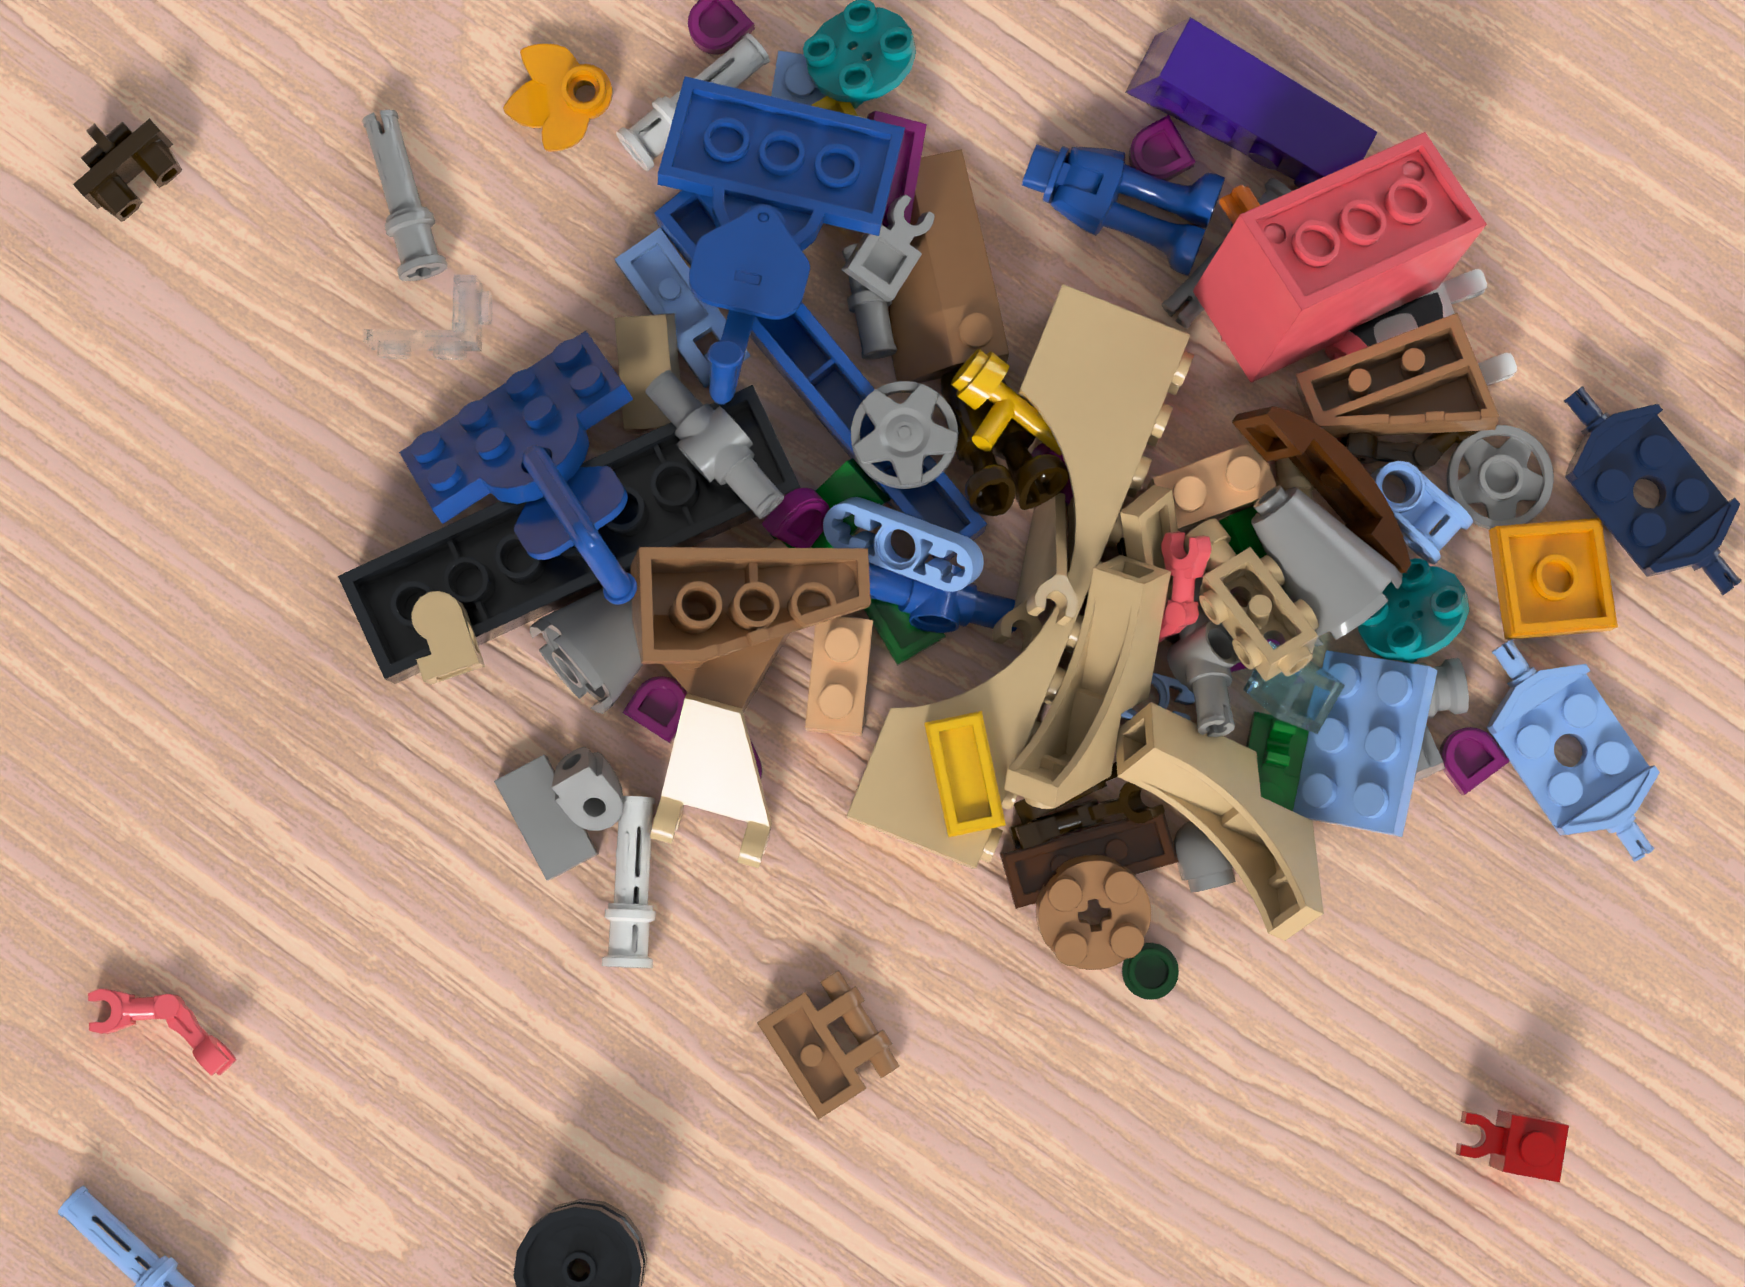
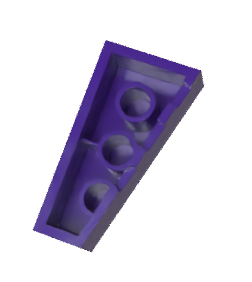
[1125,17,1377,188]

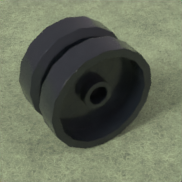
[513,1199,647,1287]

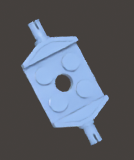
[1487,639,1660,862]

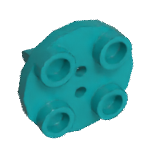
[803,0,916,109]
[1358,558,1469,664]

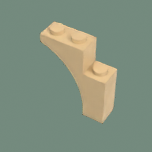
[1004,555,1171,809]
[1116,702,1324,941]

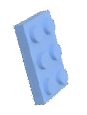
[1293,650,1438,837]

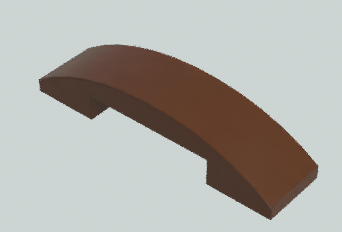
[1232,406,1411,573]

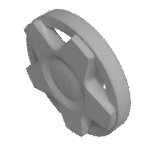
[851,381,958,489]
[1447,425,1554,529]

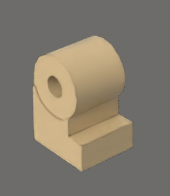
[411,591,485,685]

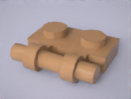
[757,970,900,1120]

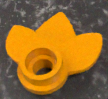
[503,44,613,152]

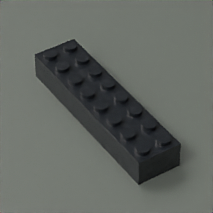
[338,385,801,684]

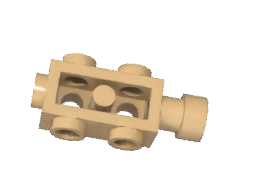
[1184,518,1319,682]

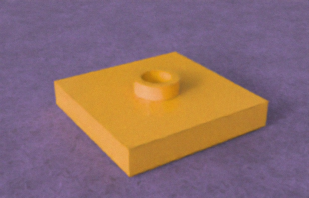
[1488,518,1618,640]

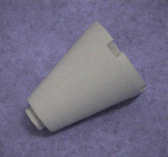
[1251,486,1402,647]
[530,573,643,714]

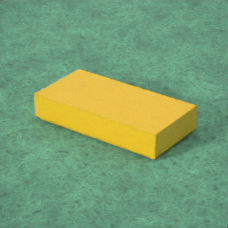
[924,711,1006,838]

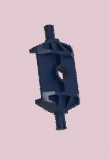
[1564,386,1742,595]

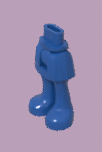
[1022,144,1225,276]

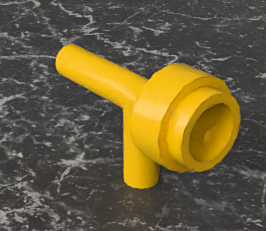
[951,349,1062,456]

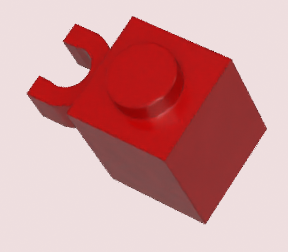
[1455,1110,1569,1183]

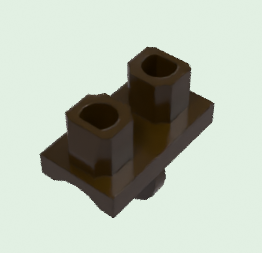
[73,118,182,222]

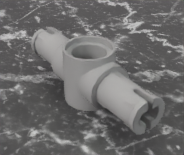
[645,370,784,519]
[1167,577,1240,737]

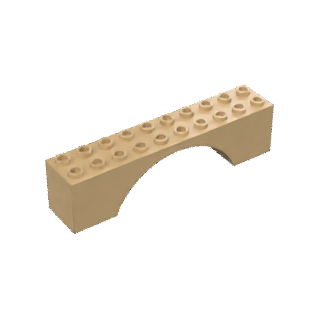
[847,284,1194,869]

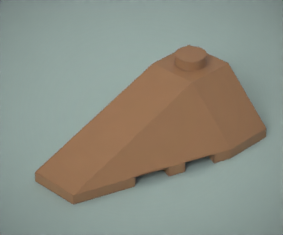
[889,149,1009,383]
[631,547,871,664]

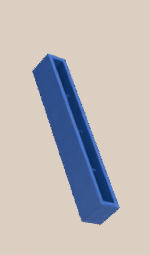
[654,190,987,561]

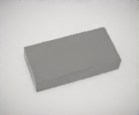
[494,755,598,881]

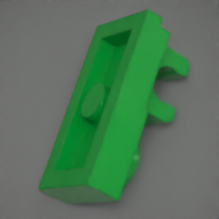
[1246,711,1310,811]

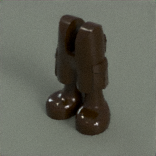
[940,371,1069,516]

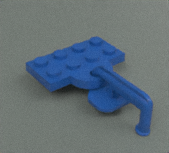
[657,76,905,405]
[399,331,637,605]

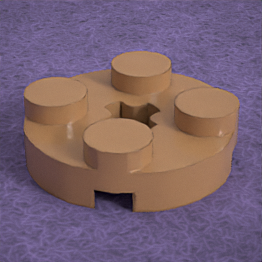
[1035,855,1151,970]

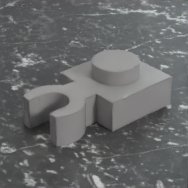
[842,195,935,302]

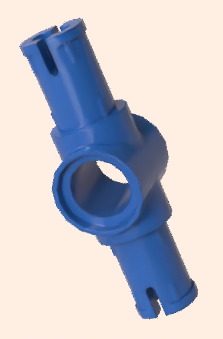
[869,562,1017,634]

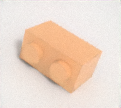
[1147,442,1277,532]
[805,617,873,737]

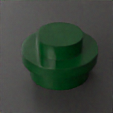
[1121,943,1179,1000]

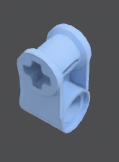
[1370,461,1473,564]

